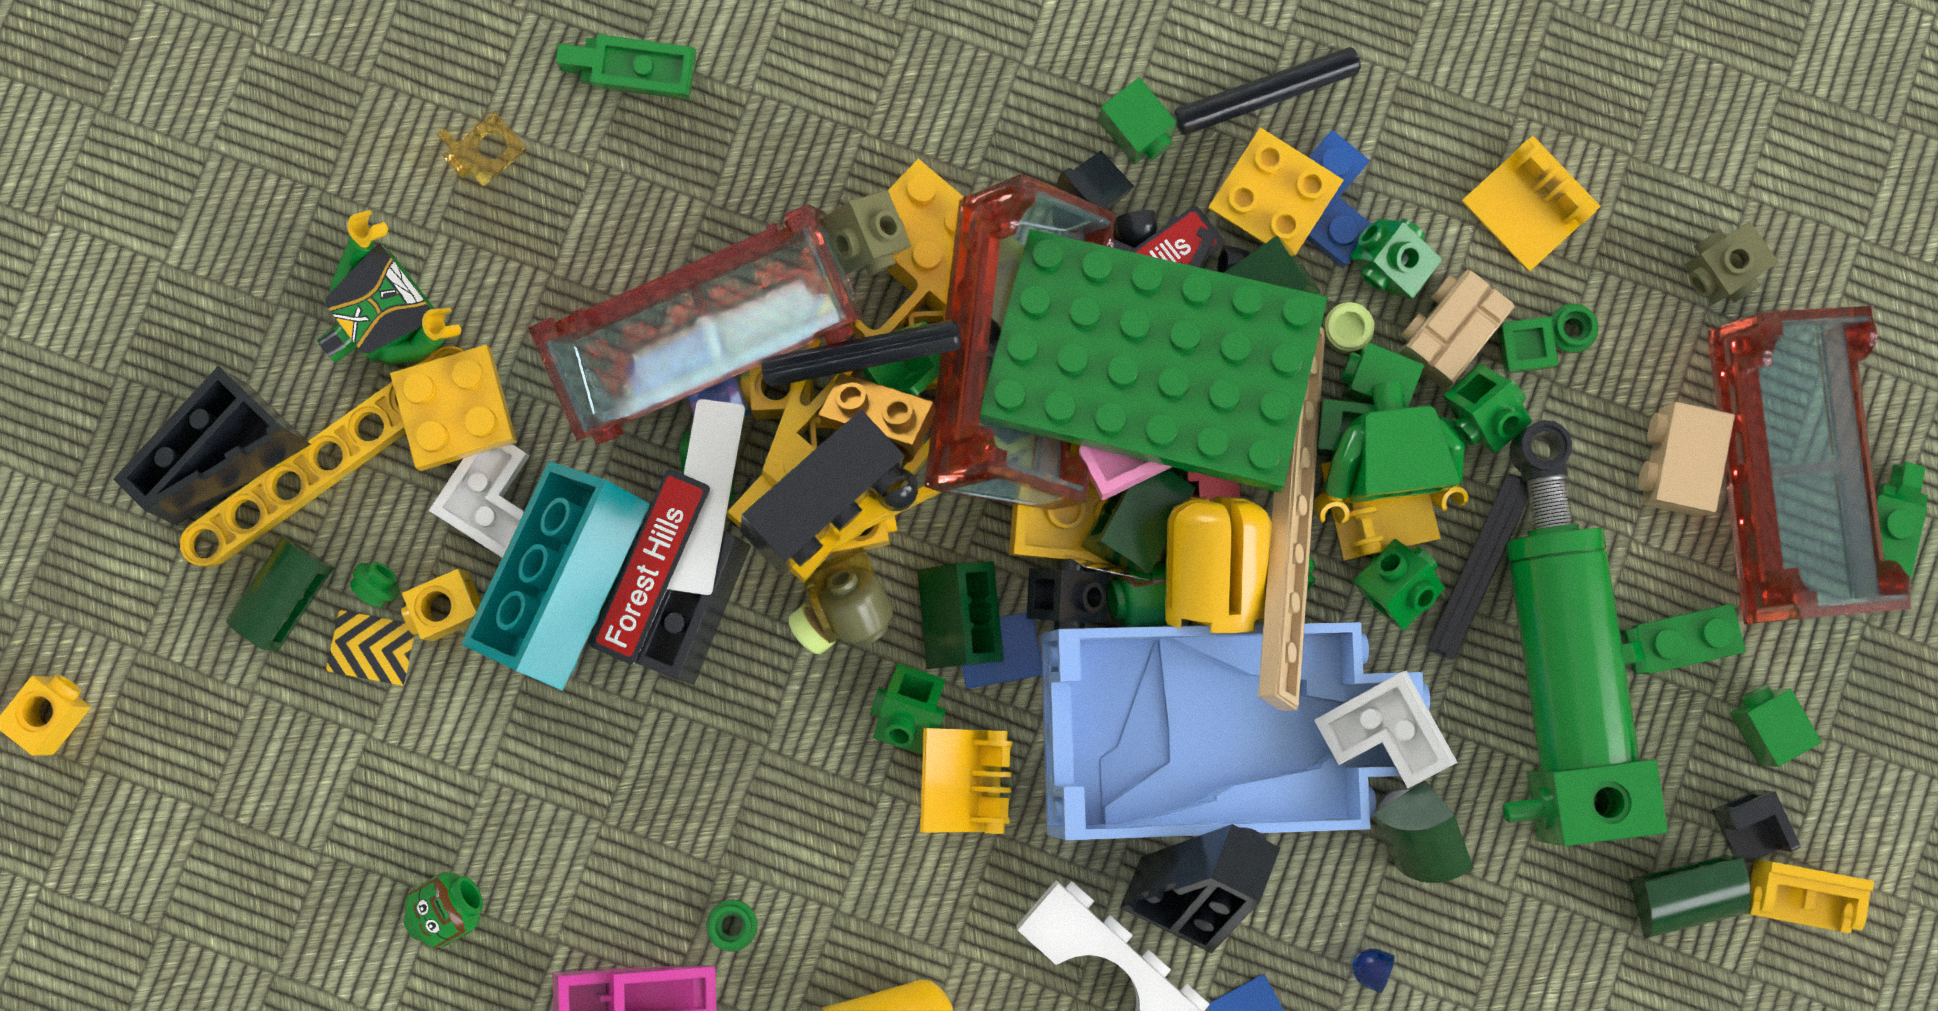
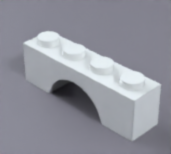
[1016,880,1210,1011]

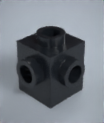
[1026,560,1108,630]

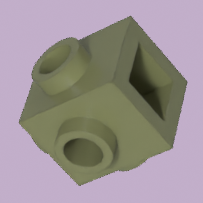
[822,190,911,276]
[1684,221,1779,304]

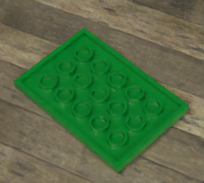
[978,229,1328,493]

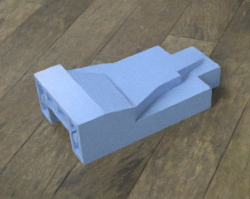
[1041,622,1430,840]

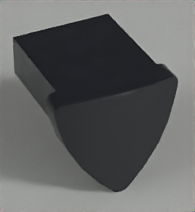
[1053,151,1134,227]

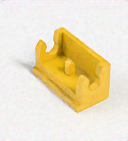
[1746,859,1874,934]

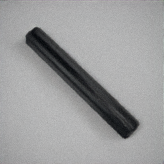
[1174,47,1361,135]
[762,320,962,387]
[1428,474,1530,660]

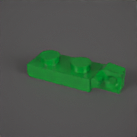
[556,34,697,100]
[1850,462,1928,604]
[1622,603,1746,675]

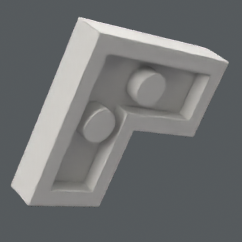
[429,444,530,557]
[1314,671,1458,788]

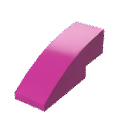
[552,966,717,1011]

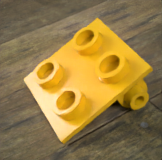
[1208,127,1344,255]
[1461,136,1601,272]
[1320,462,1441,561]
[920,728,1012,834]

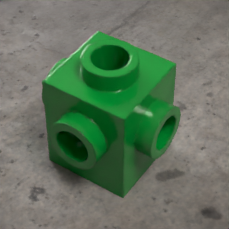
[1349,218,1443,299]
[1443,363,1532,454]
[1353,538,1445,631]
[870,663,947,755]

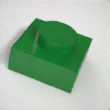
[1497,317,1558,374]

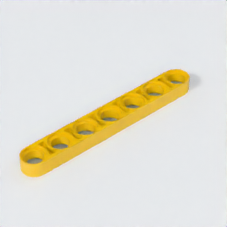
[180,346,464,567]

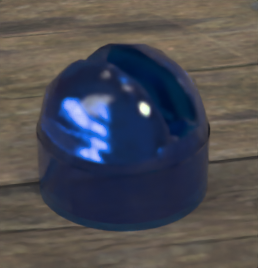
[1353,948,1395,993]

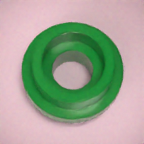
[1551,303,1599,353]
[350,562,400,607]
[706,899,758,952]

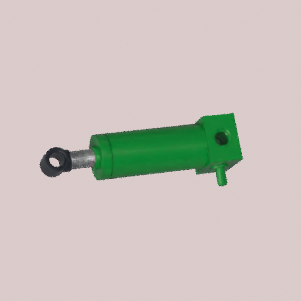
[1502,420,1668,846]

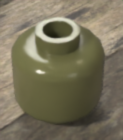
[819,569,893,645]

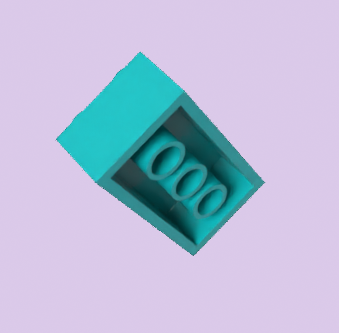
[461,461,650,691]

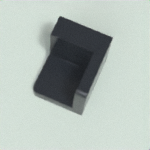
[1712,790,1801,864]

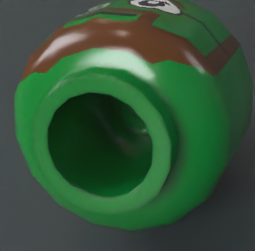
[1107,561,1167,628]
[403,872,483,948]

